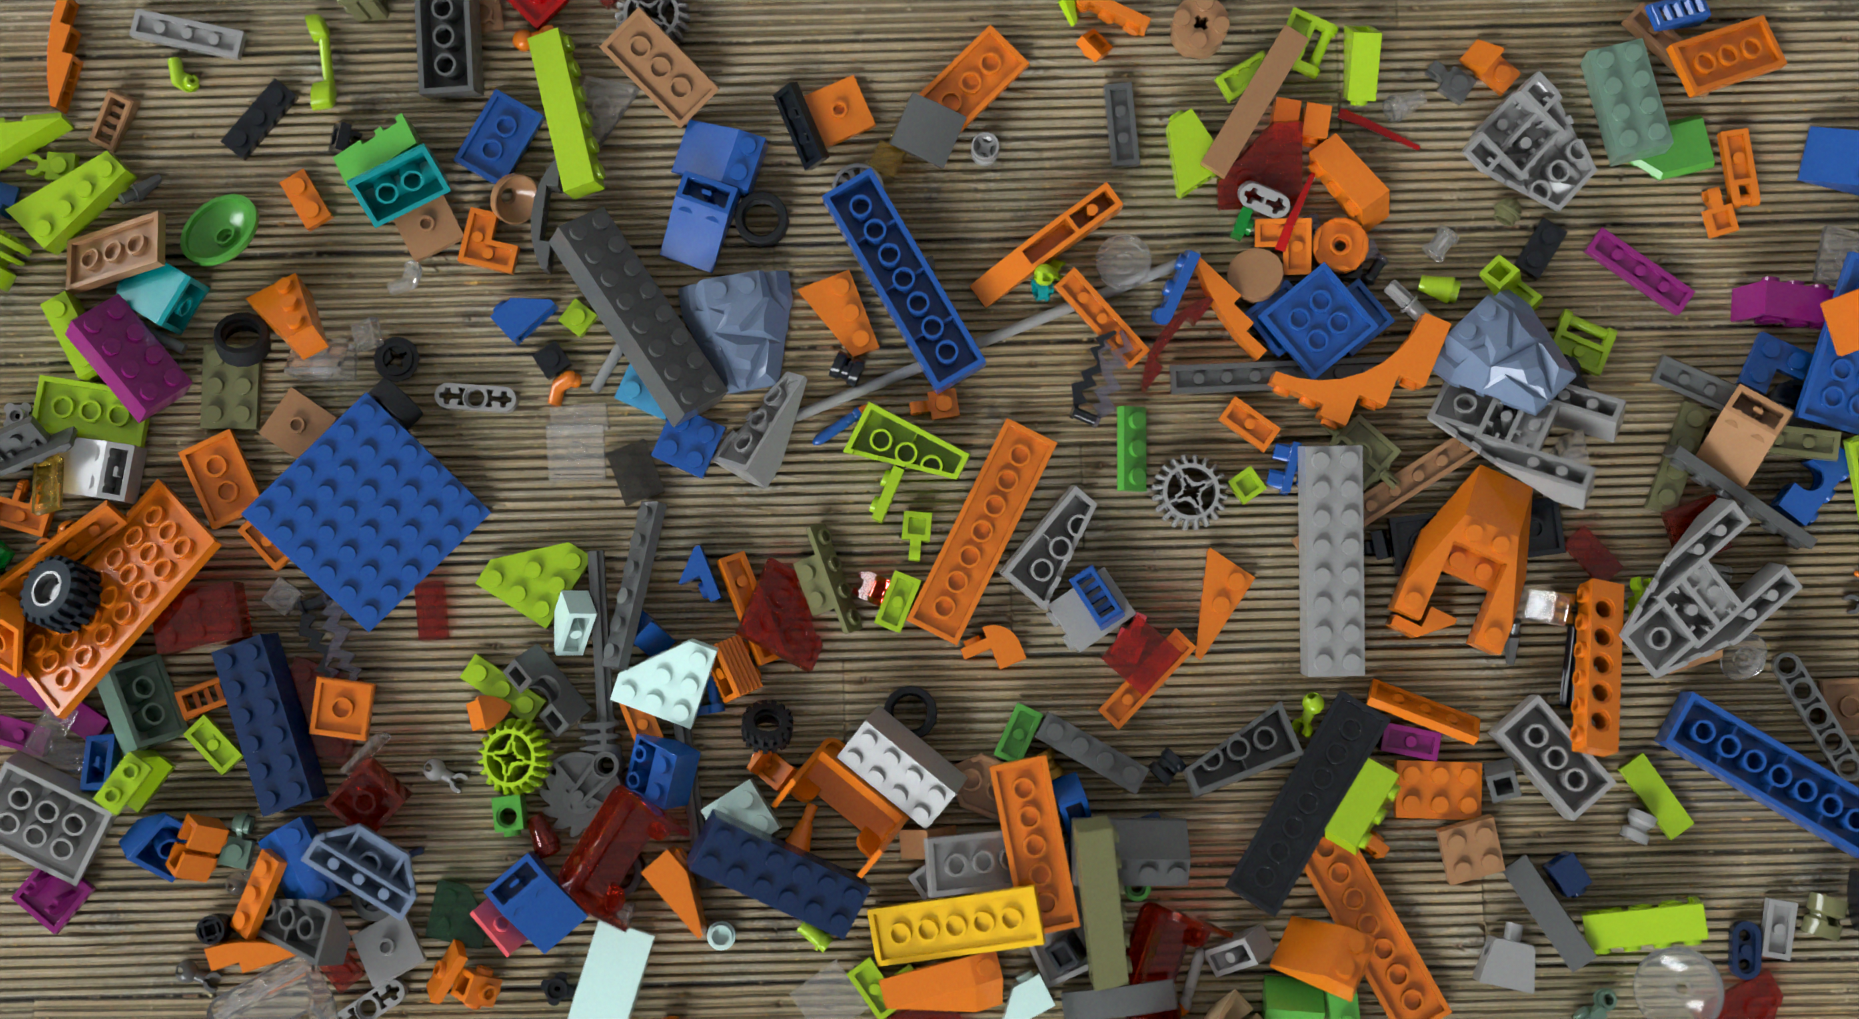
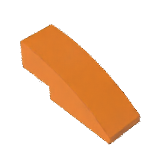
[204,937,296,973]

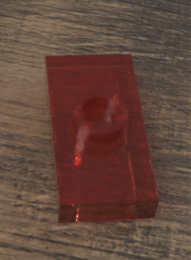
[1565,525,1623,581]

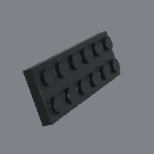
[1387,498,1566,575]

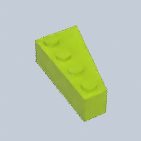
[5,151,138,256]
[843,402,972,480]
[1581,896,1709,954]

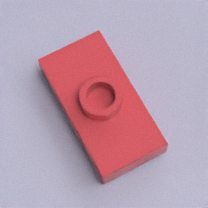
[470,898,528,957]

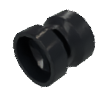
[829,350,866,387]
[1147,747,1187,787]
[196,913,234,945]

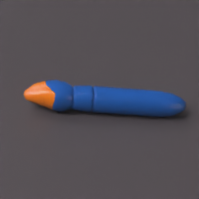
[812,404,867,445]

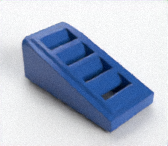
[1645,0,1711,32]
[1069,565,1125,631]

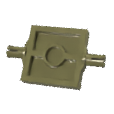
[1321,414,1402,493]

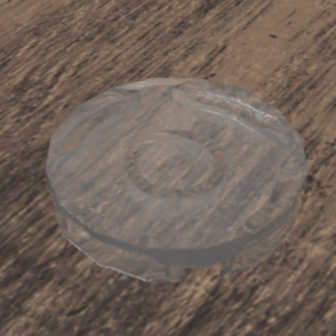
[1096,235,1151,289]

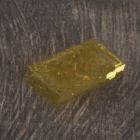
[31,455,64,516]

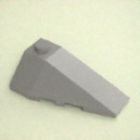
[712,372,808,488]

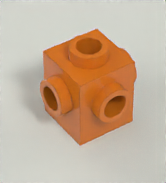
[450,965,503,1010]

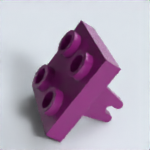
[11,868,96,934]

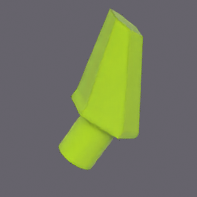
[1058,0,1079,27]

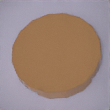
[1227,248,1284,303]

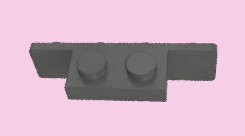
[0,415,78,477]

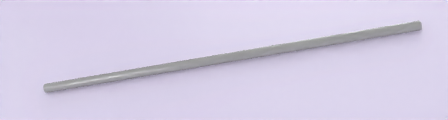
[794,250,1202,423]

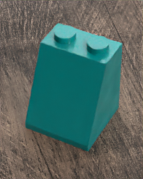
[116,262,210,335]

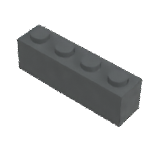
[1034,712,1150,794]

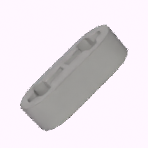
[1237,180,1290,218]

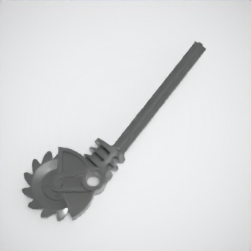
[539,550,626,837]

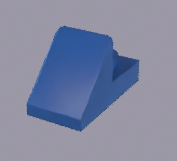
[679,545,723,603]
[634,609,676,657]

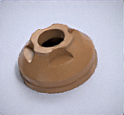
[490,173,538,225]

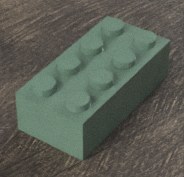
[1580,38,1674,167]

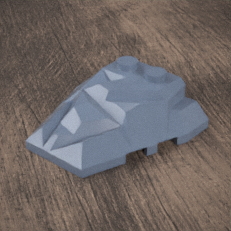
[678,270,793,395]
[1432,289,1576,416]

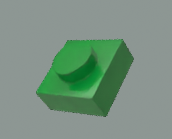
[1229,206,1255,242]

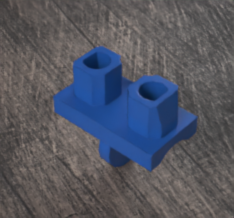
[1266,441,1302,495]

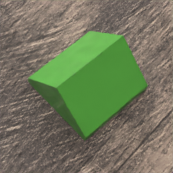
[1261,975,1325,1019]

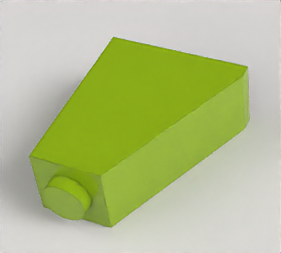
[1343,25,1382,106]
[1165,108,1217,200]

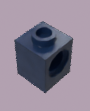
[1542,851,1592,898]

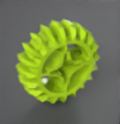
[477,718,554,796]

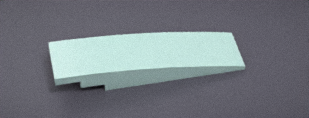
[567,917,656,1019]

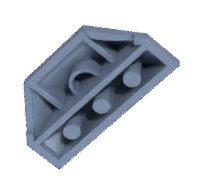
[301,823,418,921]

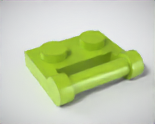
[1286,7,1338,79]
[1552,309,1618,377]

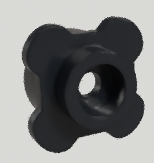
[541,971,575,1006]

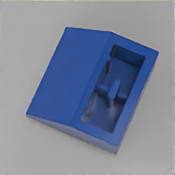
[624,733,701,810]

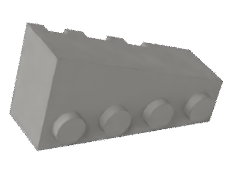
[998,486,1097,610]

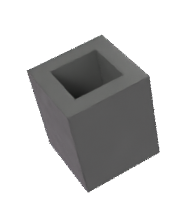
[1483,757,1522,803]

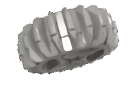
[615,0,691,42]
[1151,454,1228,531]

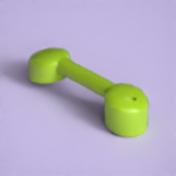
[304,14,337,111]

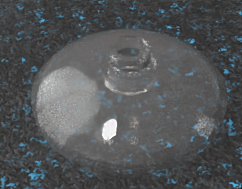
[1633,946,1725,1019]

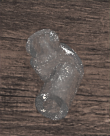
[387,260,423,296]

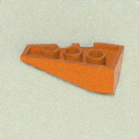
[878,951,1003,1012]

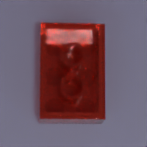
[152,581,253,655]

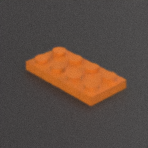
[1666,15,1788,98]
[918,24,1030,133]

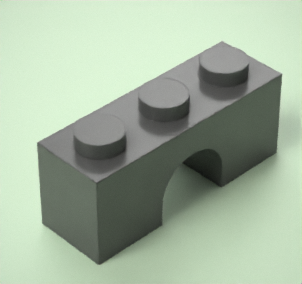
[503,643,592,737]

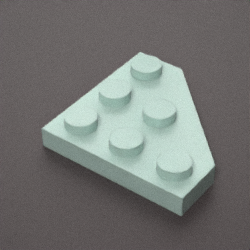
[610,638,719,729]

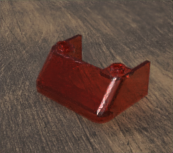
[558,785,690,933]
[1125,902,1234,1019]

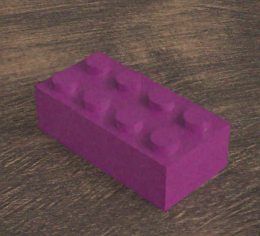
[65,294,193,423]

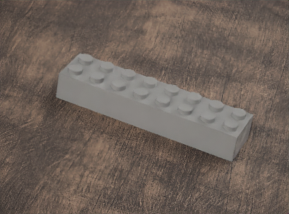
[1298,445,1365,677]

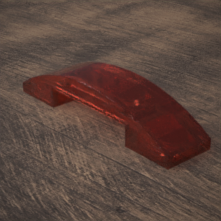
[1139,297,1214,393]

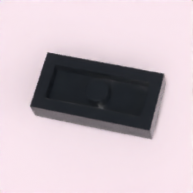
[1513,218,1568,281]

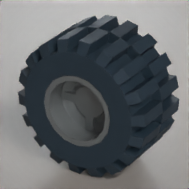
[20,555,102,634]

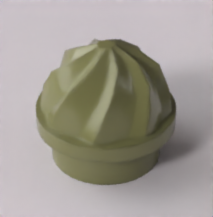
[1493,198,1522,226]

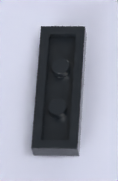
[221,78,299,161]
[773,82,830,171]

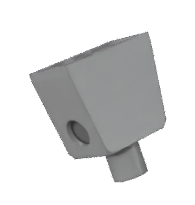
[1472,921,1536,994]

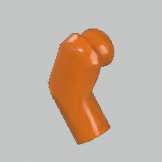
[547,370,582,407]

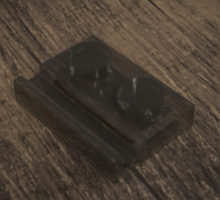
[606,439,665,507]

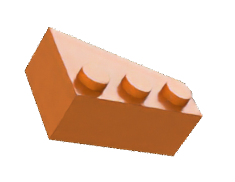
[1308,133,1390,233]

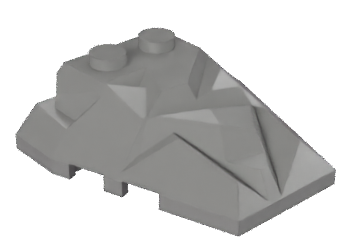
[1461,71,1598,211]

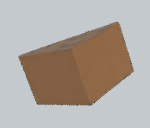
[899,825,957,859]

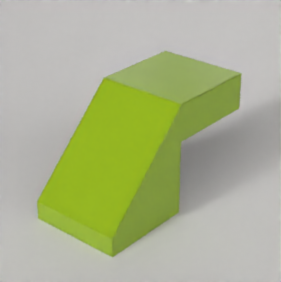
[1479,254,1543,310]

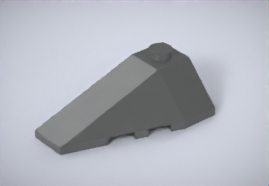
[258,899,351,966]

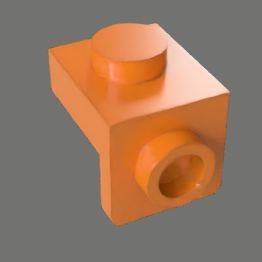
[747,750,798,793]

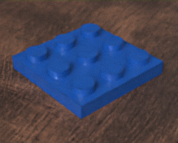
[1258,262,1379,380]

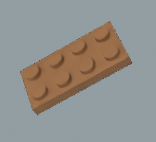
[599,6,720,128]
[66,211,166,295]

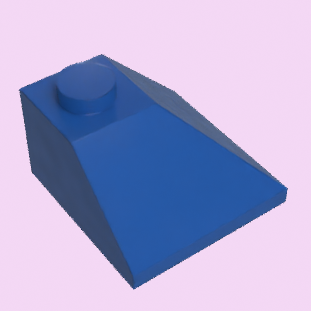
[118,812,188,883]

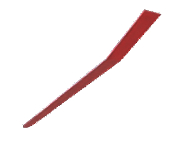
[1337,108,1420,150]
[1275,173,1315,252]

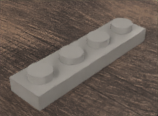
[129,9,247,61]

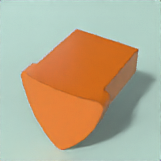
[466,695,511,731]

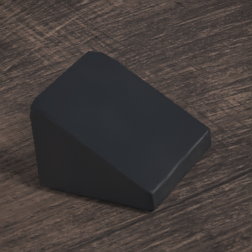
[1044,930,1087,974]

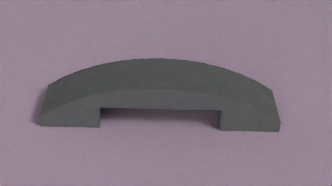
[531,158,563,275]
[1060,979,1178,1019]

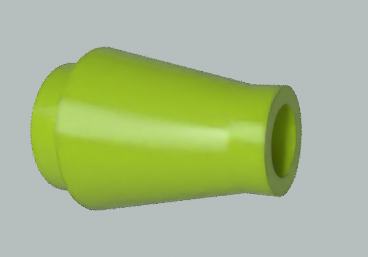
[1417,275,1462,304]

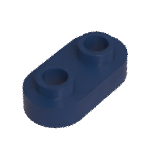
[1728,920,1762,980]

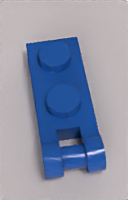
[1151,250,1201,325]

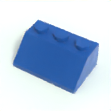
[258,815,349,903]

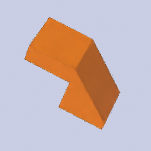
[1385,606,1457,638]

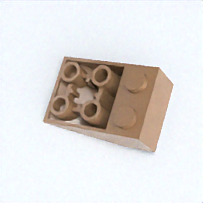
[1696,384,1793,489]

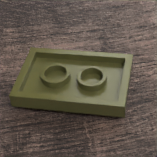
[200,344,263,430]

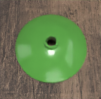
[180,194,259,266]

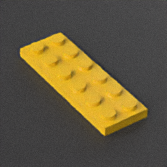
[867,884,1046,967]

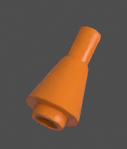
[785,803,818,853]

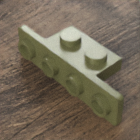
[793,523,863,634]

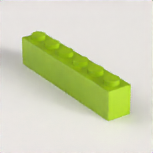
[527,27,606,200]

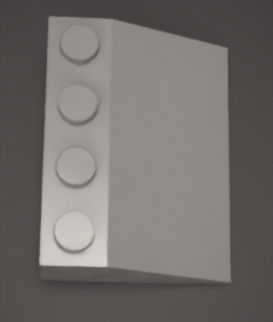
[0,751,118,886]

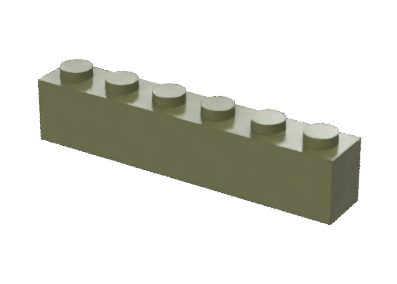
[1072,815,1132,991]

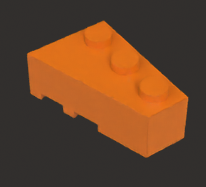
[245,273,329,360]

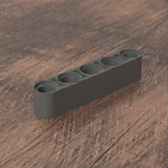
[1771,652,1859,780]

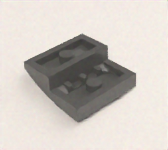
[889,93,967,168]

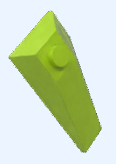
[0,112,74,172]

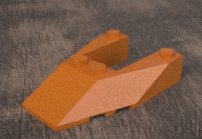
[1387,464,1533,655]

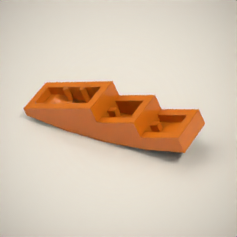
[47,0,84,115]
[1194,257,1267,362]

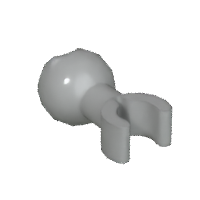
[423,758,469,793]

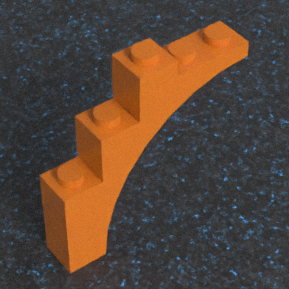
[1267,312,1452,430]

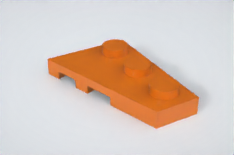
[797,270,880,359]

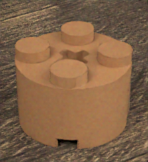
[1170,0,1230,59]

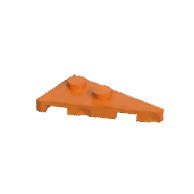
[1195,548,1255,660]

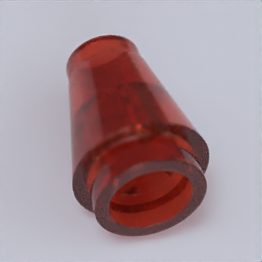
[526,814,562,859]

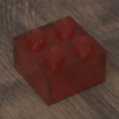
[324,756,413,833]

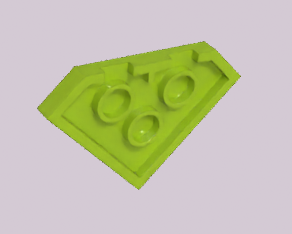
[475,542,588,629]

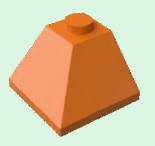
[0,594,27,678]

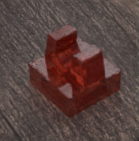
[852,571,890,607]

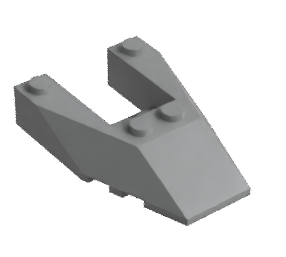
[1427,381,1626,510]
[1619,498,1803,679]

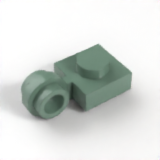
[218,812,256,870]
[1573,988,1617,1019]

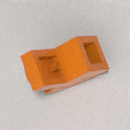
[960,625,1026,670]

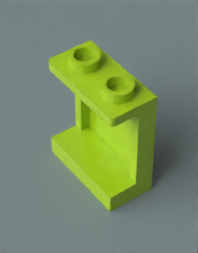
[93,749,176,815]

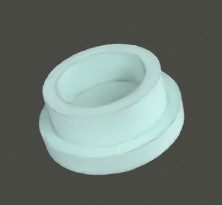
[707,921,736,950]

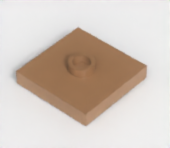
[394,195,464,263]
[259,387,339,459]

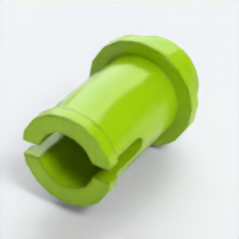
[796,921,834,952]

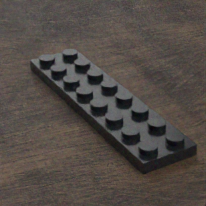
[1225,690,1391,918]

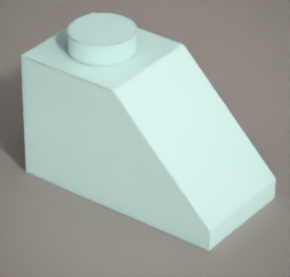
[554,590,597,656]
[1002,970,1055,1019]

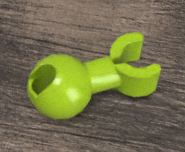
[1034,259,1066,286]
[1291,692,1325,738]

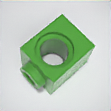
[491,793,529,837]

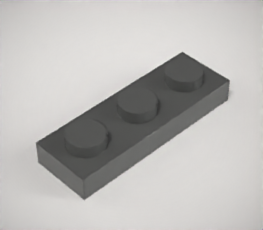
[1103,82,1140,169]

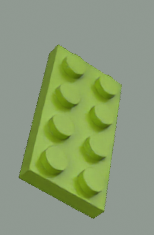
[32,375,150,448]

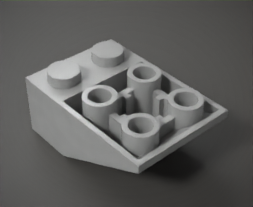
[52,437,147,504]

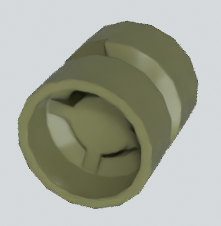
[1800,892,1849,942]

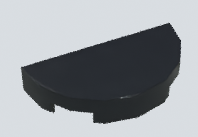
[1767,380,1804,409]

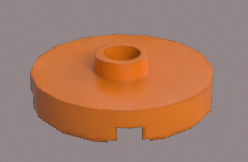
[1312,217,1369,274]

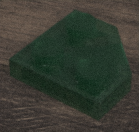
[425,879,486,949]

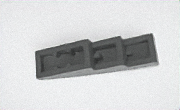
[1502,854,1597,973]

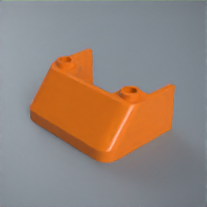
[772,737,910,879]

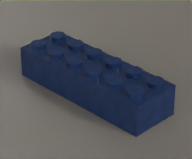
[211,633,329,817]
[686,808,871,940]

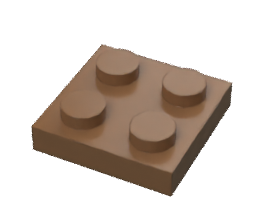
[1435,814,1506,885]

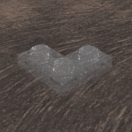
[22,705,85,775]

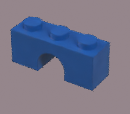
[1769,447,1850,527]

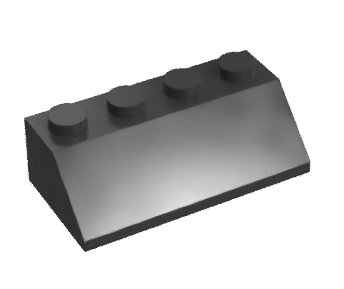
[1068,818,1191,886]

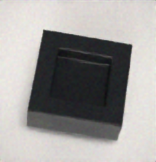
[532,340,572,380]

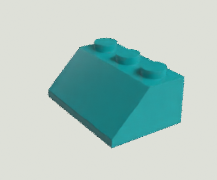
[347,143,451,228]

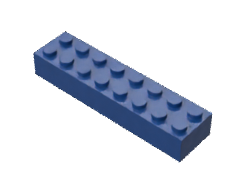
[822,168,986,395]
[1654,692,1859,858]

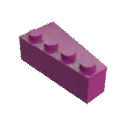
[1730,276,1835,330]

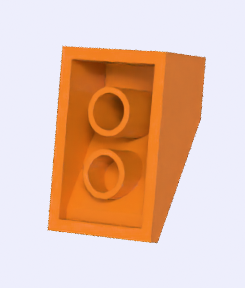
[641,845,709,939]
[1269,916,1376,1002]

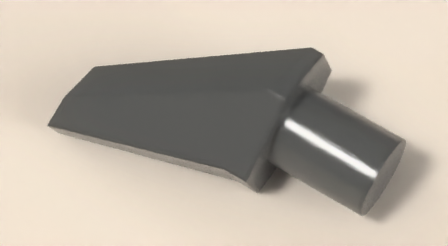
[118,174,162,204]
[1504,618,1521,666]

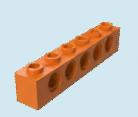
[1570,578,1625,757]

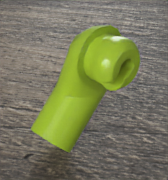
[167,57,199,93]

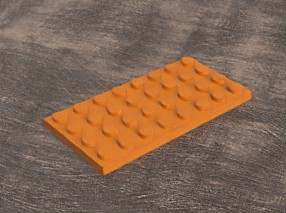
[22,479,222,720]

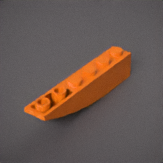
[969,182,1123,309]

